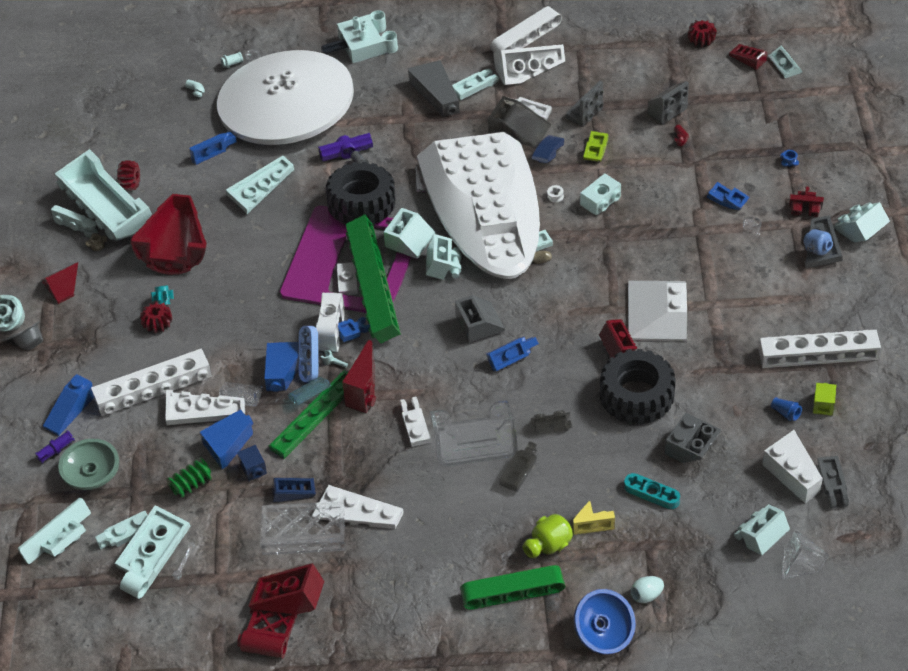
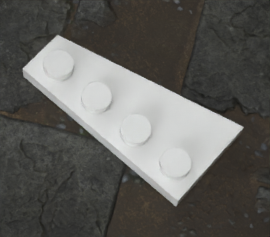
[166,390,245,425]
[312,485,403,529]

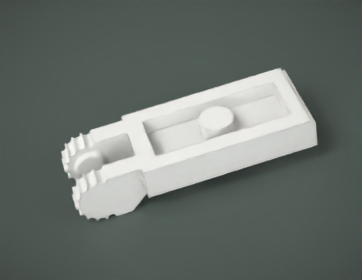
[400,396,431,447]

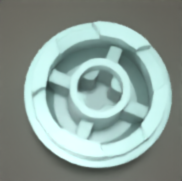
[0,295,25,331]

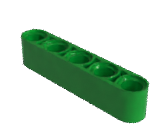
[460,565,566,610]

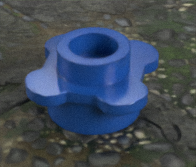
[780,150,799,166]

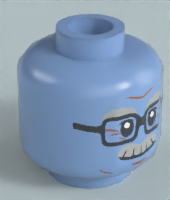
[804,229,833,256]

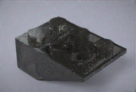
[488,96,551,148]

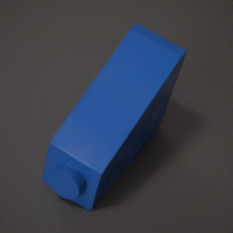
[265,342,307,392]
[200,409,253,470]

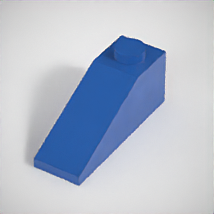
[43,374,94,436]

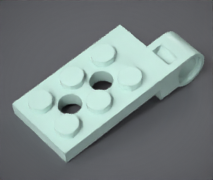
[115,505,191,599]

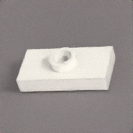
[337,263,358,295]

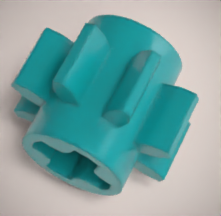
[151,285,174,305]

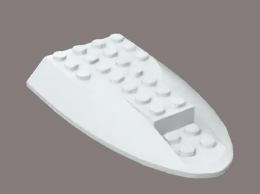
[417,132,540,279]

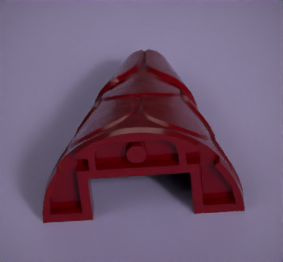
[131,194,207,275]

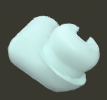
[185,79,205,98]

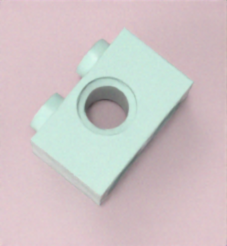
[580,174,621,216]

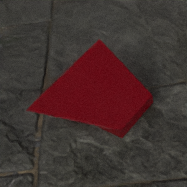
[41,262,79,304]

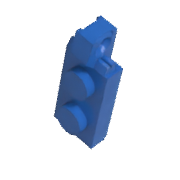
[189,131,237,165]
[486,337,539,371]

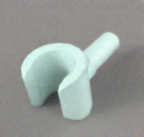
[321,350,348,368]

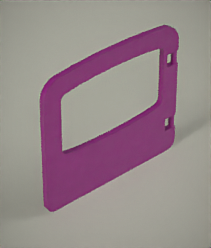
[280,206,411,313]

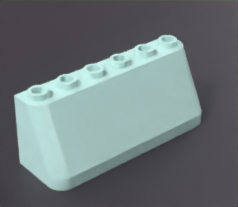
[55,149,152,241]

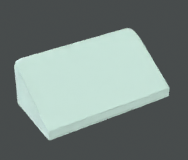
[768,45,802,78]

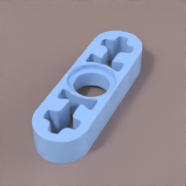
[299,326,318,382]

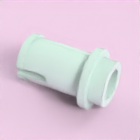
[220,52,243,68]

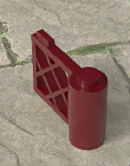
[237,609,298,659]

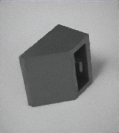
[648,81,689,124]
[455,295,505,343]
[665,413,721,463]

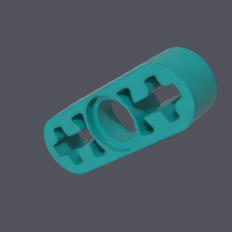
[624,473,680,509]

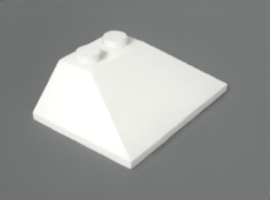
[628,281,687,342]

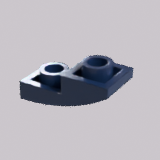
[532,135,564,163]

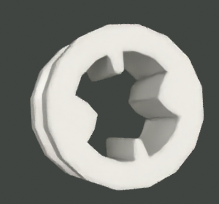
[547,185,564,202]

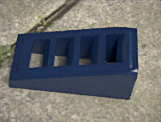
[272,478,316,502]

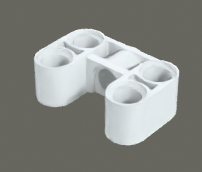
[316,292,345,352]

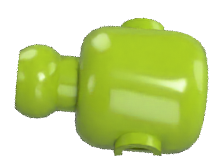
[522,514,573,558]

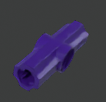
[318,133,373,161]

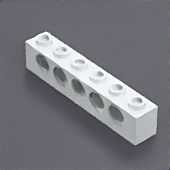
[759,330,881,368]
[91,348,212,416]

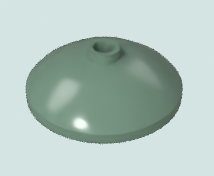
[58,439,119,490]

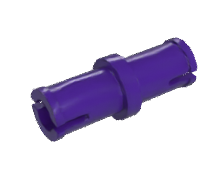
[35,430,75,464]

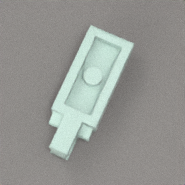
[95,511,148,549]

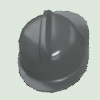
[1,321,43,350]

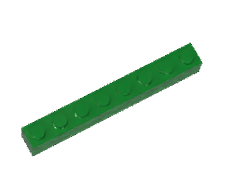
[346,215,401,344]

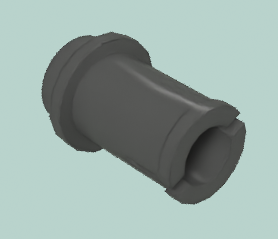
[350,151,369,164]

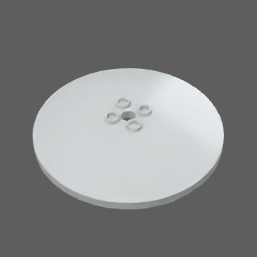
[217,50,354,145]

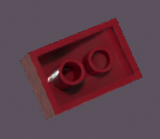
[342,340,376,414]
[249,563,325,615]

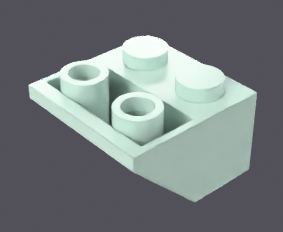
[833,202,890,243]
[384,208,435,259]

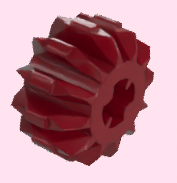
[688,20,717,47]
[117,160,140,191]
[140,301,173,334]

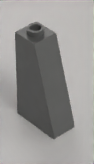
[408,60,460,117]

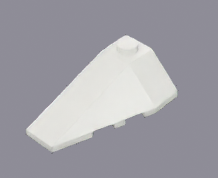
[493,44,565,85]

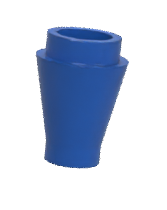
[771,397,802,421]

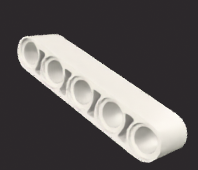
[490,6,562,52]

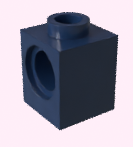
[237,445,267,481]

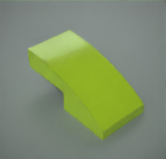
[583,131,609,162]

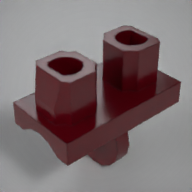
[789,186,824,217]

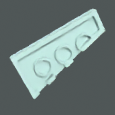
[226,156,294,214]

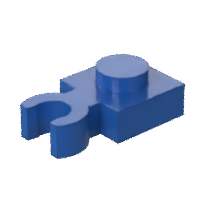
[338,317,370,342]

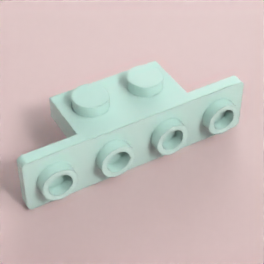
[18,498,91,564]

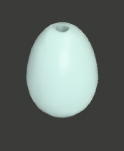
[631,576,664,603]

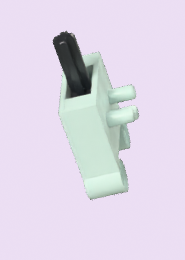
[321,10,398,63]

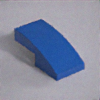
[707,182,750,210]

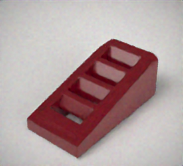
[729,44,767,70]

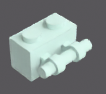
[426,234,461,280]
[734,504,790,555]

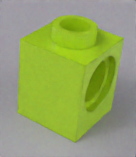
[813,383,836,416]

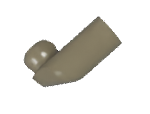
[532,251,552,264]

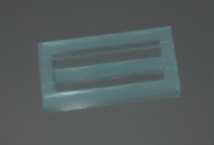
[288,377,331,405]

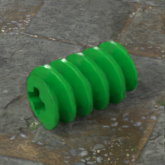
[166,457,212,498]

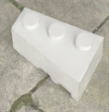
[762,430,823,503]

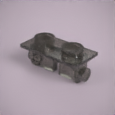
[530,410,572,435]

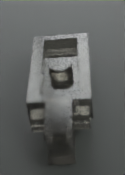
[499,441,537,492]

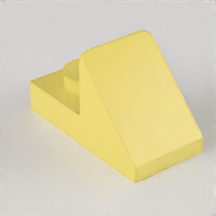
[573,501,615,535]

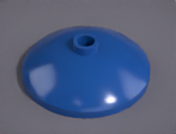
[574,589,636,654]

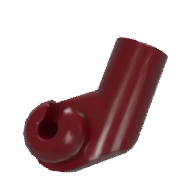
[674,125,689,146]

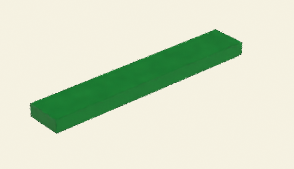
[269,370,348,459]

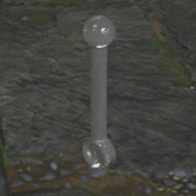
[173,542,196,580]

